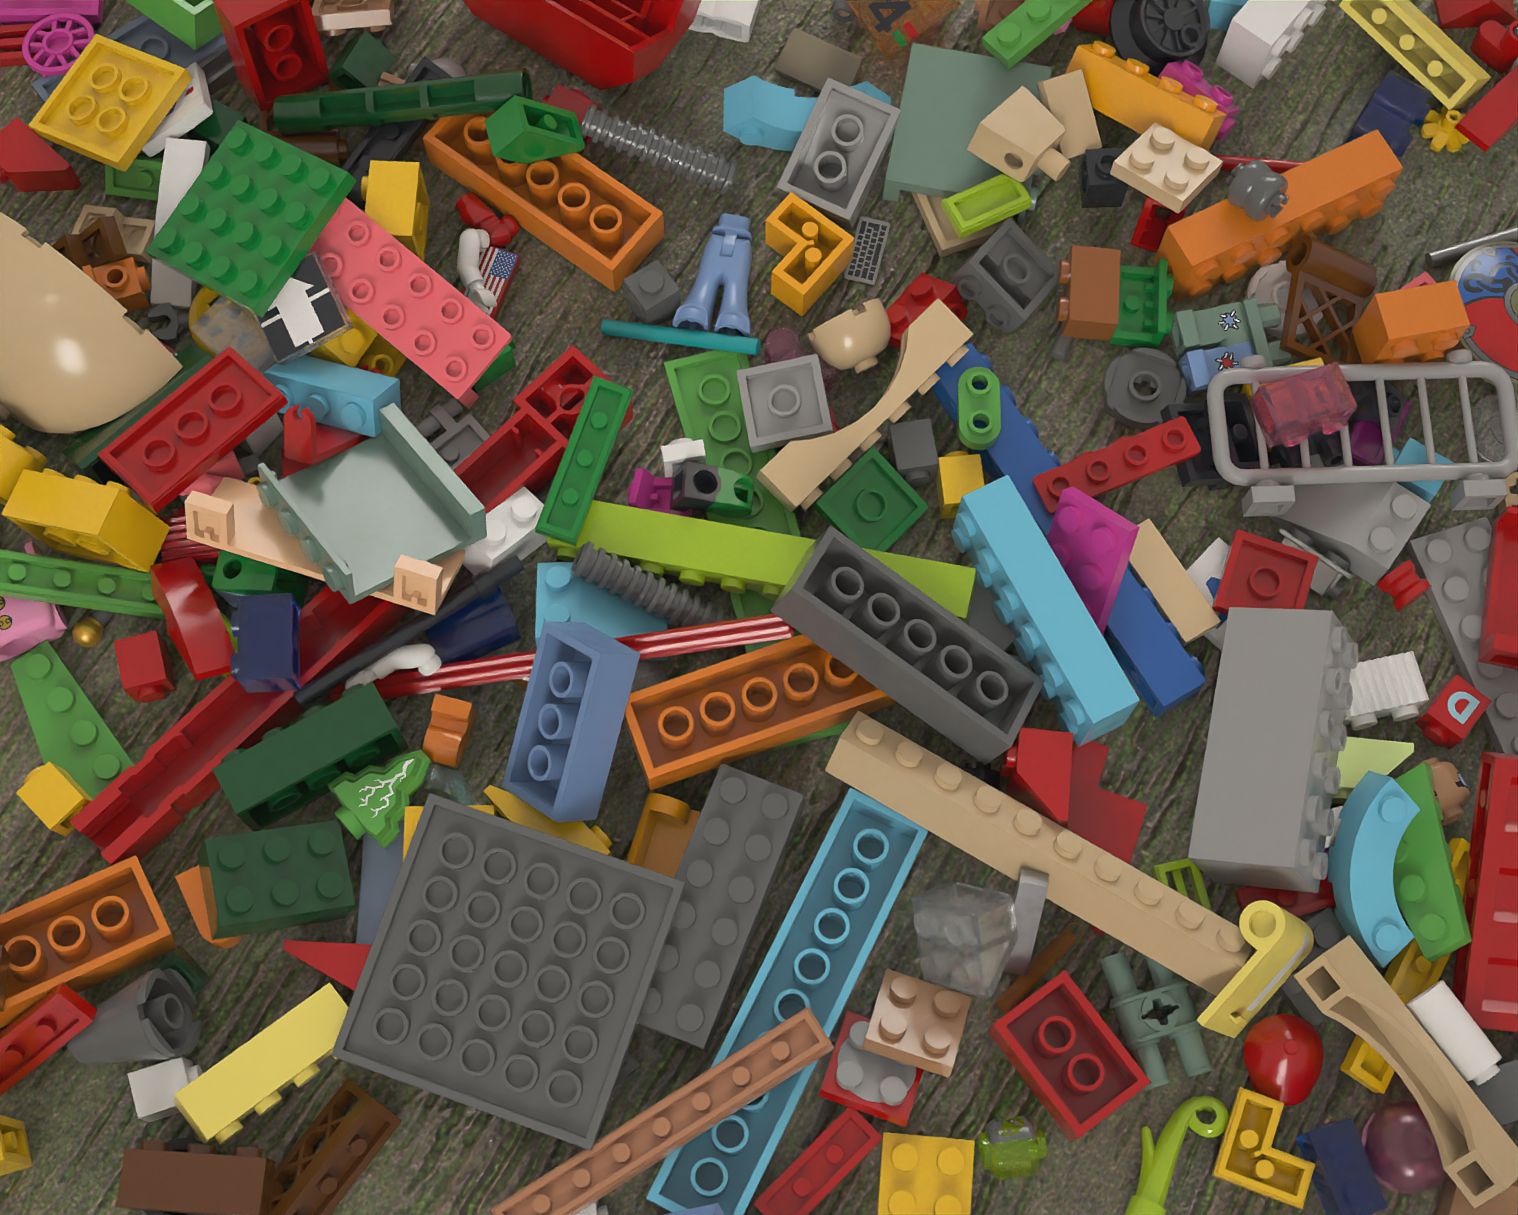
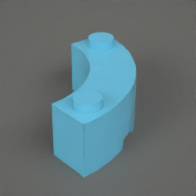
[723,75,891,152]
[1328,771,1421,968]

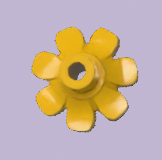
[1420,106,1469,152]

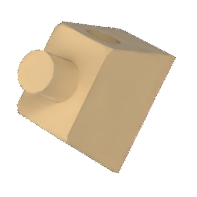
[967,85,1071,182]

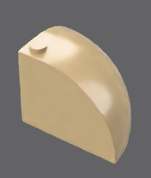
[0,212,183,433]

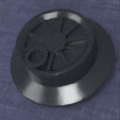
[1109,0,1210,78]

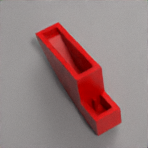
[1064,740,1148,936]

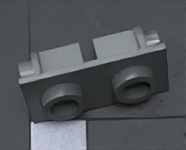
[1272,527,1353,600]

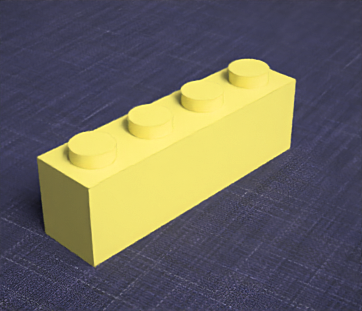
[1338,0,1491,110]
[173,982,349,1145]

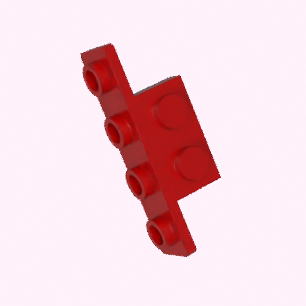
[1032,416,1201,515]

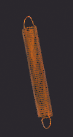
[988,923,1083,1021]

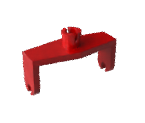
[284,364,383,465]

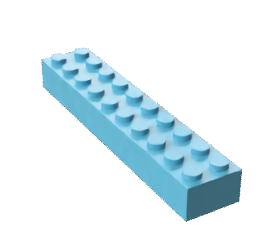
[646,787,929,1215]

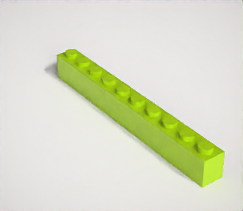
[546,500,977,625]

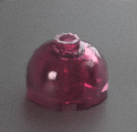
[1359,1100,1448,1195]

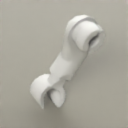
[456,228,497,313]
[345,644,442,689]

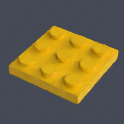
[28,34,193,172]

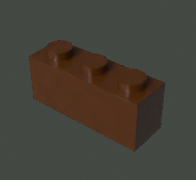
[116,1140,275,1215]

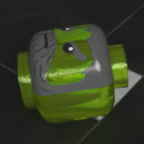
[978,1116,1048,1180]

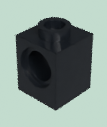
[1078,148,1129,208]

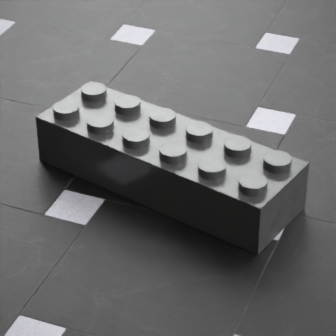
[770,525,1045,765]
[637,763,806,1052]

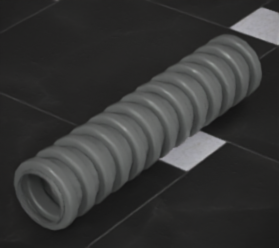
[580,103,738,195]
[571,541,736,628]

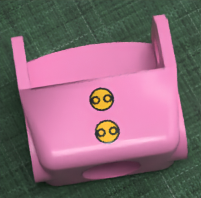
[0,541,68,662]

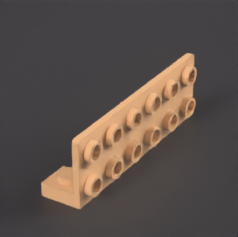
[185,477,465,615]

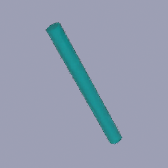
[601,319,761,355]

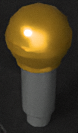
[72,610,115,648]

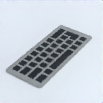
[844,216,890,285]

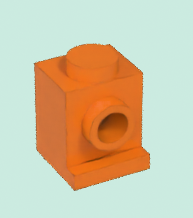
[82,257,152,313]

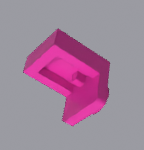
[628,468,693,517]

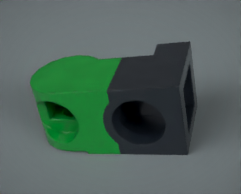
[670,461,754,518]

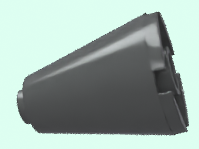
[66,968,201,1064]

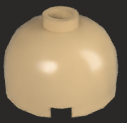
[806,298,891,374]

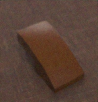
[51,216,127,271]

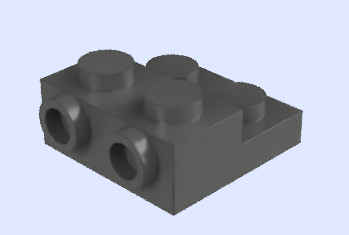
[952,218,1058,334]

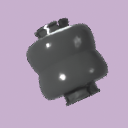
[1226,159,1289,221]

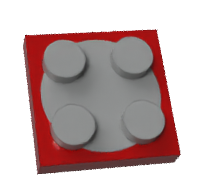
[818,1011,924,1127]

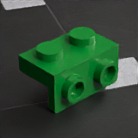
[1108,258,1173,349]

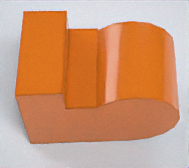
[422,694,477,768]

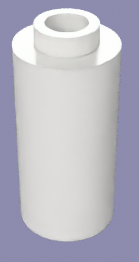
[1406,980,1502,1086]

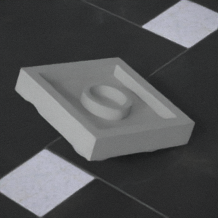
[736,353,833,453]

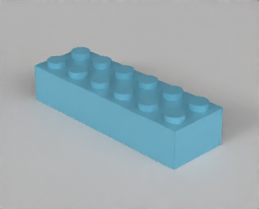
[951,475,1140,747]

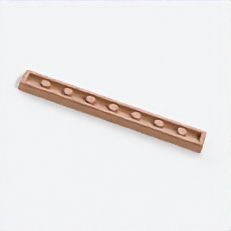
[491,1006,834,1215]

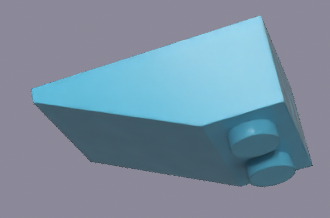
[535,562,668,661]

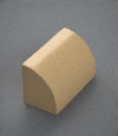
[1037,69,1102,159]

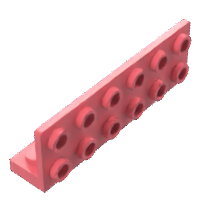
[303,198,512,409]

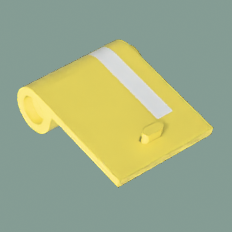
[1196,900,1314,1039]

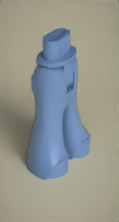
[672,214,753,338]

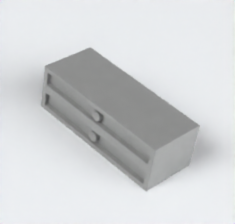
[1188,607,1359,893]

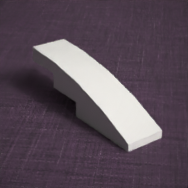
[151,138,210,310]

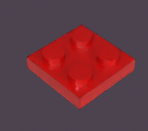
[1212,529,1319,616]

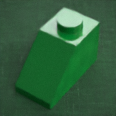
[484,95,585,164]

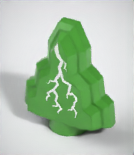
[328,750,432,849]

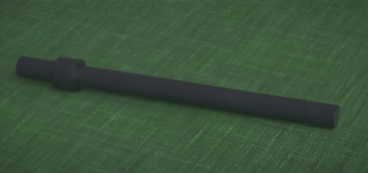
[292,555,525,708]

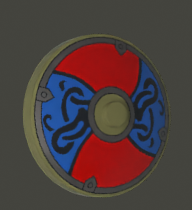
[1443,241,1518,393]

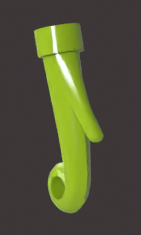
[1124,1095,1229,1215]

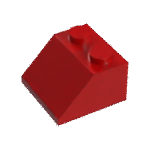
[999,728,1073,827]

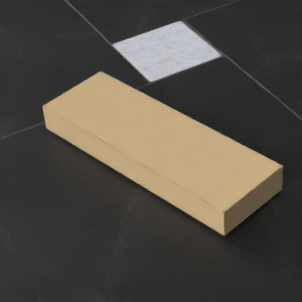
[1129,518,1221,647]

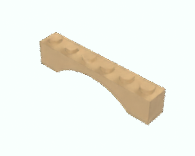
[756,298,973,513]
[1294,935,1518,1209]

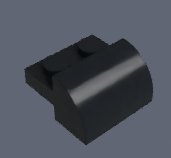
[1160,393,1270,491]

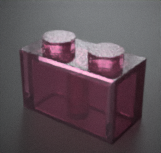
[1249,362,1357,448]

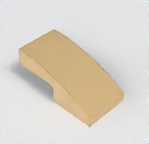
[71,205,155,263]

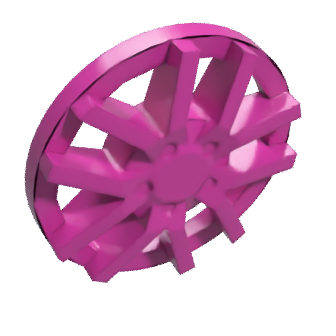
[22,13,95,78]

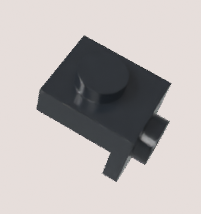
[1343,380,1406,432]

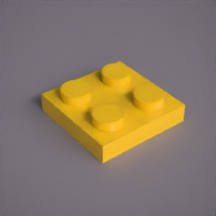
[877,1132,975,1215]

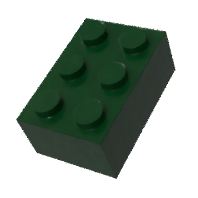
[197,819,356,940]

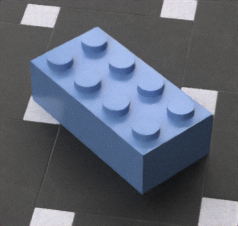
[502,622,640,822]

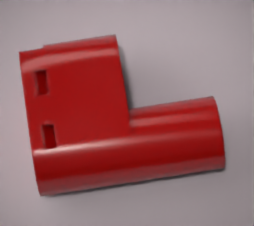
[1470,20,1518,73]

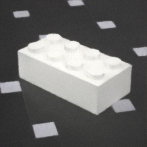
[1216,0,1336,88]

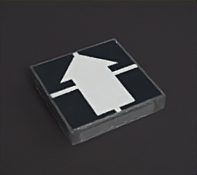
[254,251,354,366]

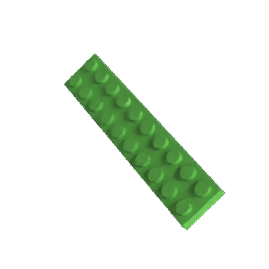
[664,350,851,751]

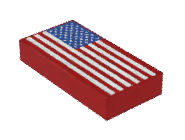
[461,245,521,321]

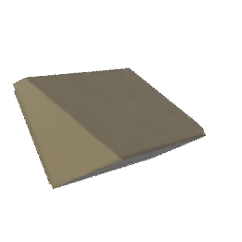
[775,28,863,93]

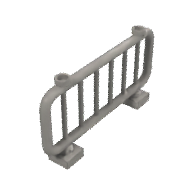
[1207,349,1518,517]

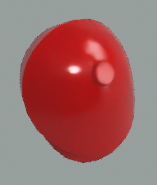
[1244,1014,1324,1106]

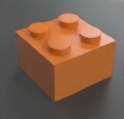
[1352,280,1470,364]

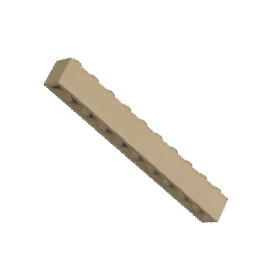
[825,711,1252,996]

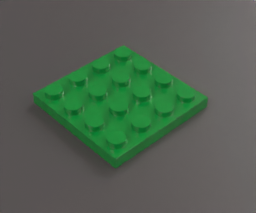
[145,120,357,317]

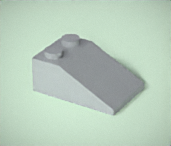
[776,77,901,230]
[1267,454,1431,586]

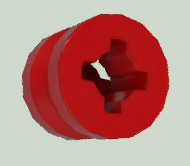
[1376,559,1432,612]

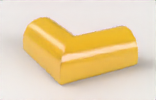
[1211,1087,1315,1209]

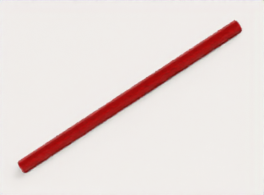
[329,614,794,703]

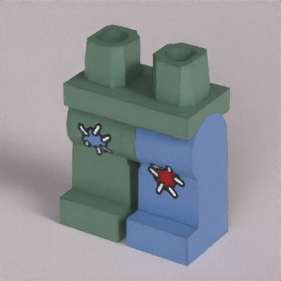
[1170,298,1291,397]

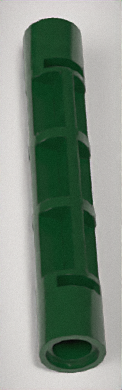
[273,68,533,136]

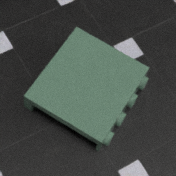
[883,43,1052,224]

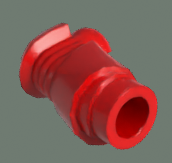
[455,192,520,247]

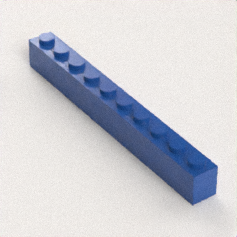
[930,343,1206,718]

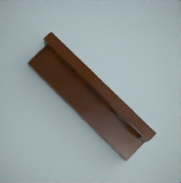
[269,1078,402,1215]

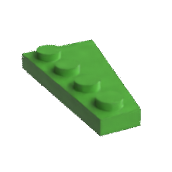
[10,640,135,799]
[1393,762,1472,962]

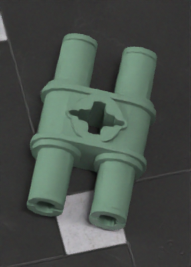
[1100,952,1213,1091]

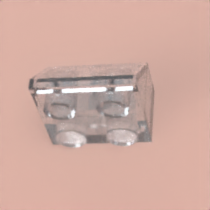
[911,881,1018,999]

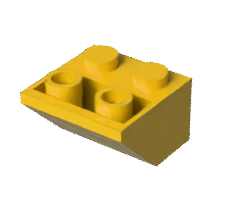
[305,296,407,378]

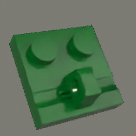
[812,446,929,552]

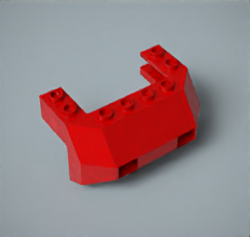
[463,0,701,90]

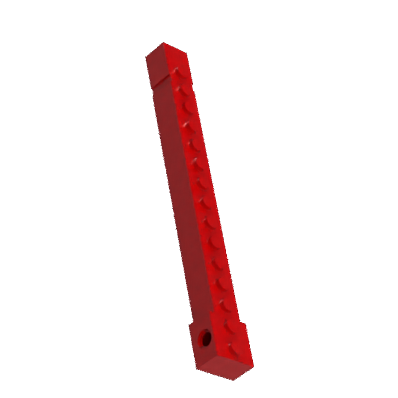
[69,345,634,865]

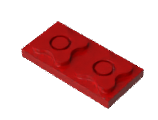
[98,345,288,513]

